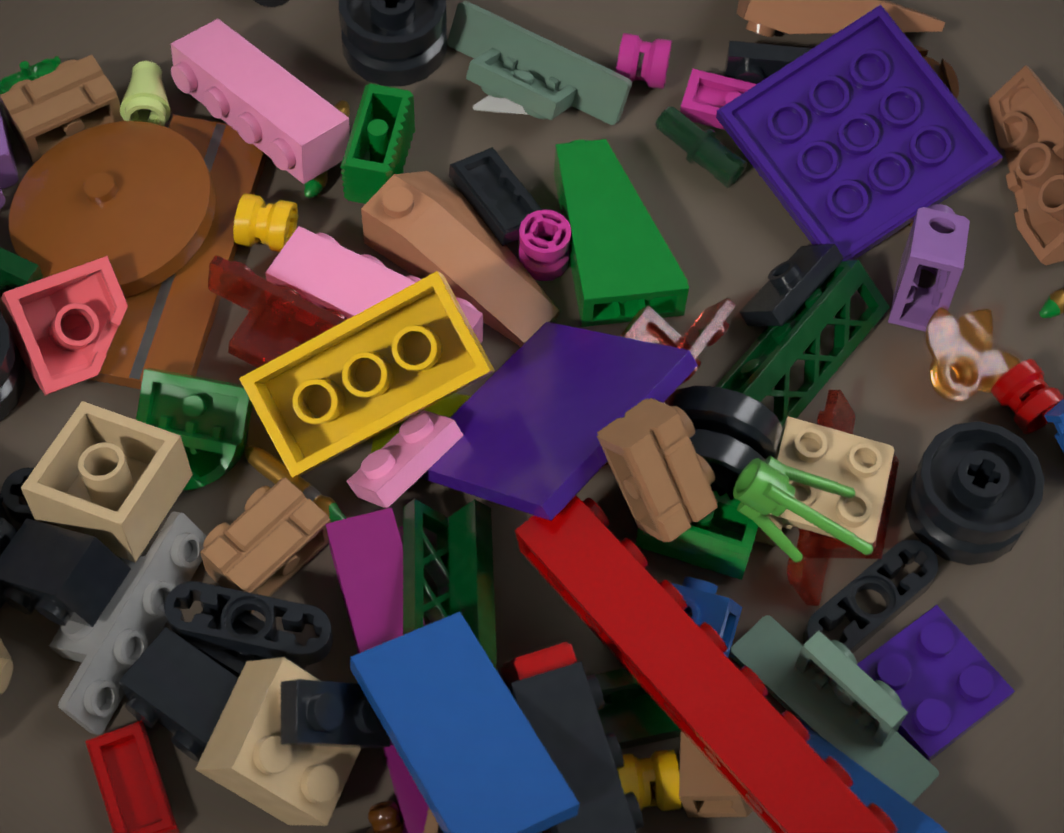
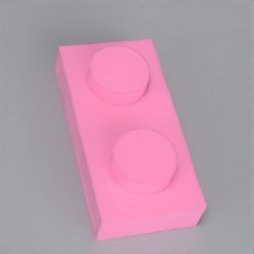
[347,410,463,509]

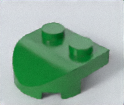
[136,368,253,490]

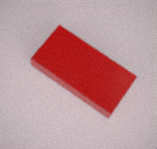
[500,642,577,687]
[85,721,180,833]

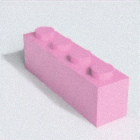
[171,19,350,184]
[265,226,483,344]

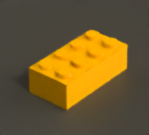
[239,271,495,478]

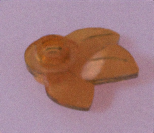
[926,307,1020,402]

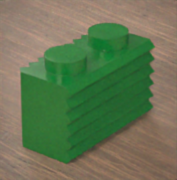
[340,84,415,204]
[635,490,759,580]

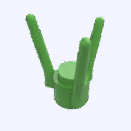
[733,456,873,562]

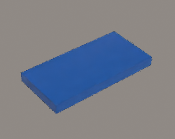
[350,612,579,833]

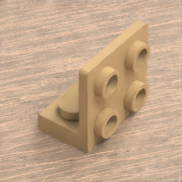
[755,416,894,546]

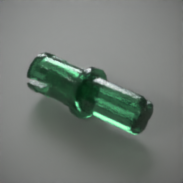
[655,106,748,188]

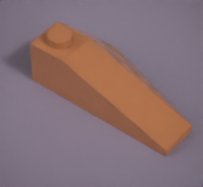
[361,171,559,347]

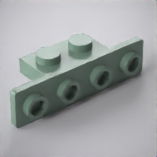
[447,1,632,125]
[730,615,939,804]

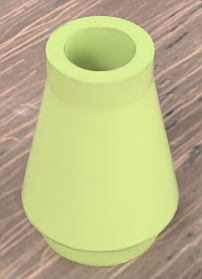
[120,61,171,126]

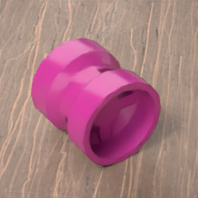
[616,33,672,89]
[518,209,572,281]

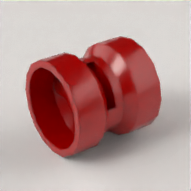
[991,359,1064,434]

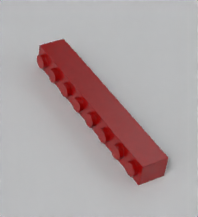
[515,495,898,833]

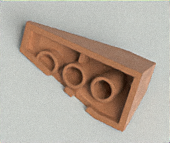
[737,0,945,38]
[989,65,1064,265]

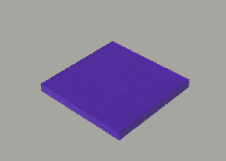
[716,4,1003,261]
[420,322,698,521]

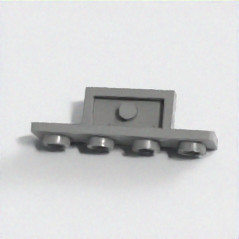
[49,511,207,735]

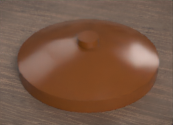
[9,121,216,298]

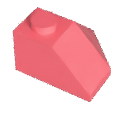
[0,256,128,396]

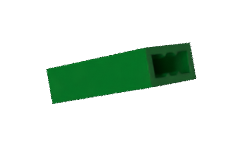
[554,139,689,327]

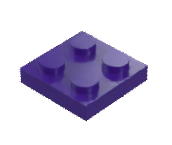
[857,605,1015,761]

